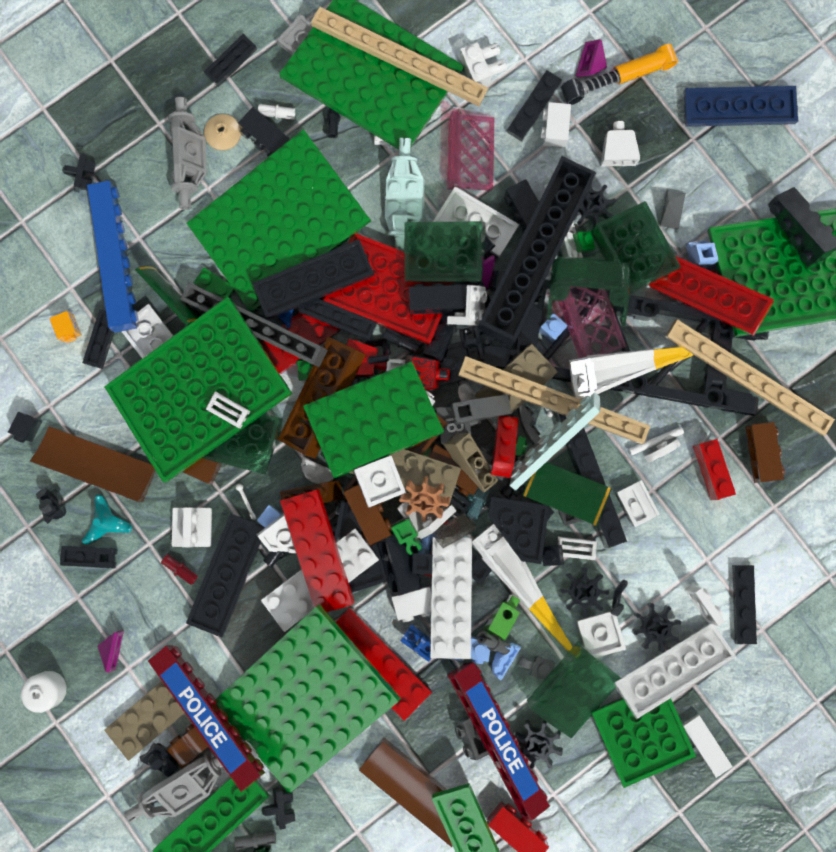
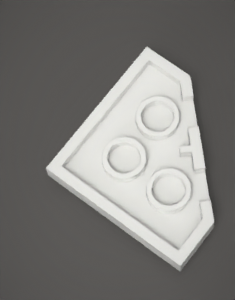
[256,513,337,553]

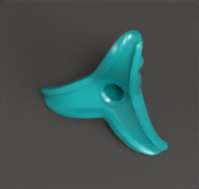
[82,494,132,545]

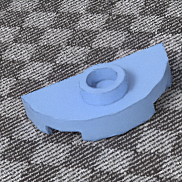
[492,643,521,681]

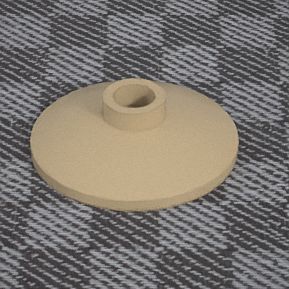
[204,114,241,151]

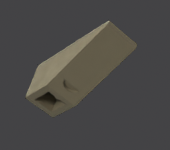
[444,433,498,492]

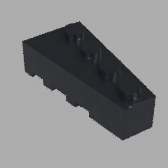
[768,187,836,267]

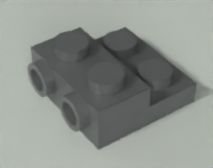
[456,716,489,760]

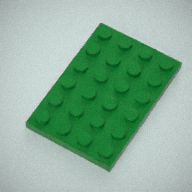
[303,362,444,478]

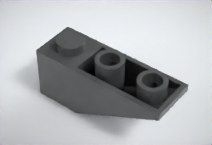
[451,394,512,425]

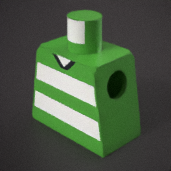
[482,595,520,640]

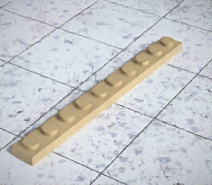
[311,7,488,107]
[665,319,835,436]
[458,357,650,445]

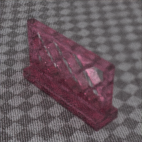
[447,110,494,191]
[555,274,626,358]

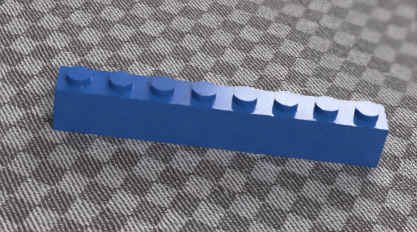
[87,181,139,333]

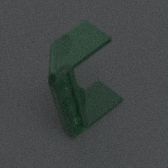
[547,257,630,326]

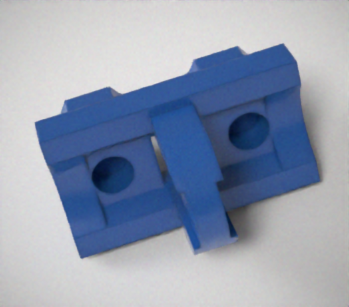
[400,624,431,662]

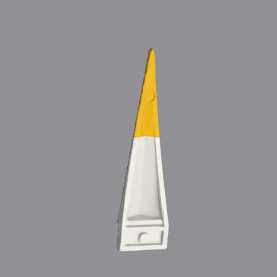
[569,343,718,399]
[472,524,577,658]

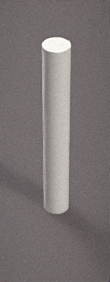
[628,427,684,456]

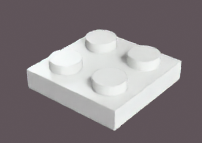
[354,456,406,507]
[685,585,725,626]
[576,611,626,660]

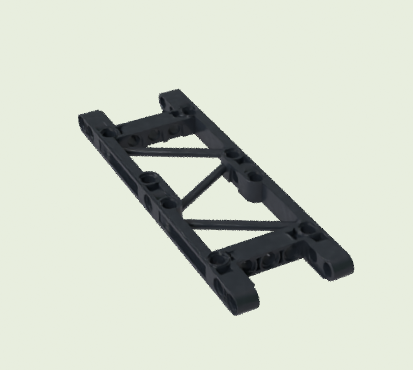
[480,271,769,416]

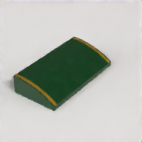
[135,266,200,326]
[523,462,612,526]

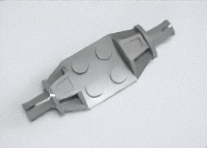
[168,97,207,210]
[124,751,222,823]

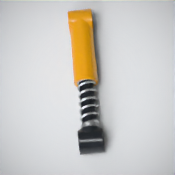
[560,44,679,105]

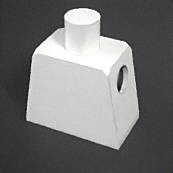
[601,121,640,166]

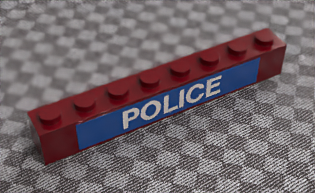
[148,645,265,792]
[447,662,550,821]

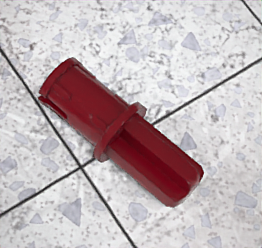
[161,554,198,585]

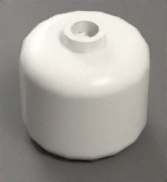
[20,671,67,713]

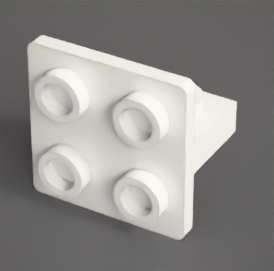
[172,508,212,547]

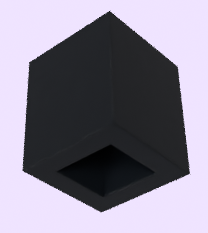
[7,412,43,443]

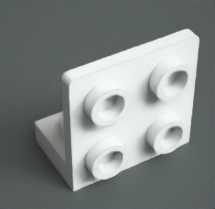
[447,285,487,325]
[398,502,456,539]

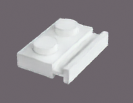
[616,480,660,527]

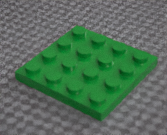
[590,697,696,788]

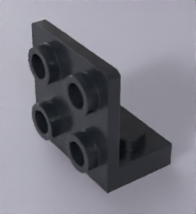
[332,501,362,541]

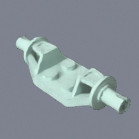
[385,138,425,252]

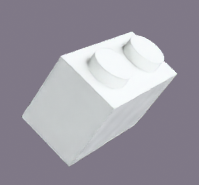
[541,102,571,147]
[392,586,432,622]

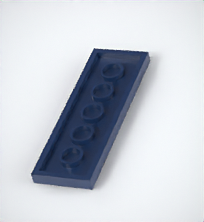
[683,86,799,127]

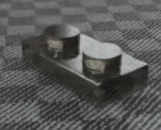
[432,513,475,548]

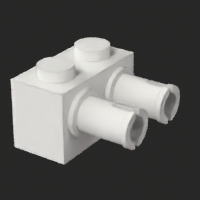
[459,42,507,87]

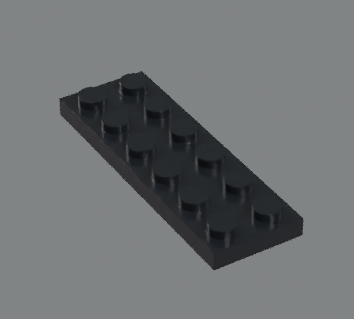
[252,240,374,320]
[186,513,265,638]

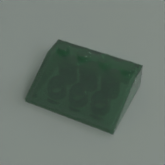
[591,201,681,295]
[404,221,485,281]
[202,414,283,475]
[527,641,621,739]

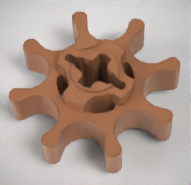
[399,476,450,522]

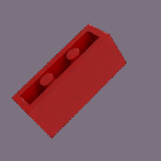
[491,415,518,478]
[693,438,736,501]
[486,801,549,852]

